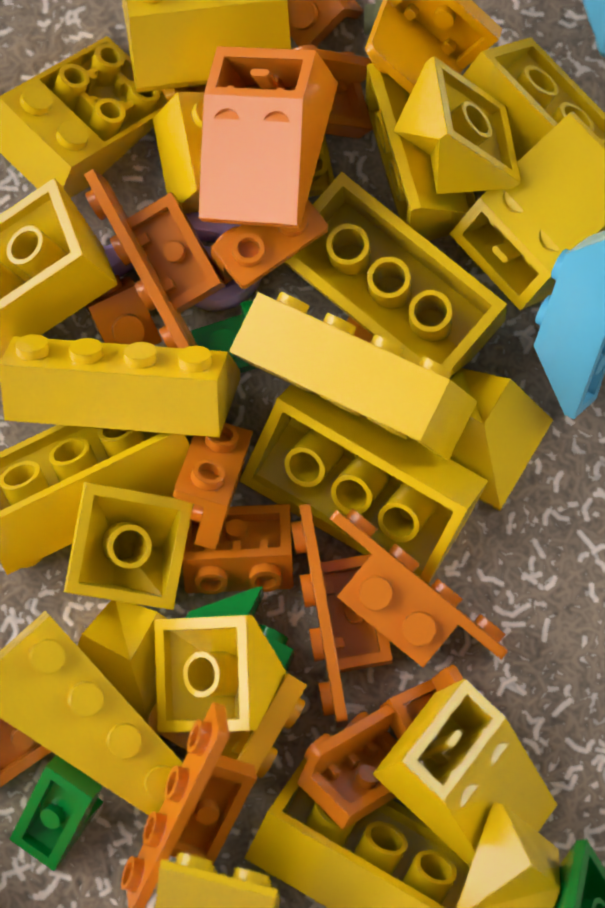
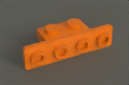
[84,169,226,348]
[290,504,393,728]
[329,508,509,668]
[121,702,257,908]

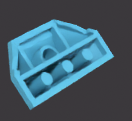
[534,230,605,419]

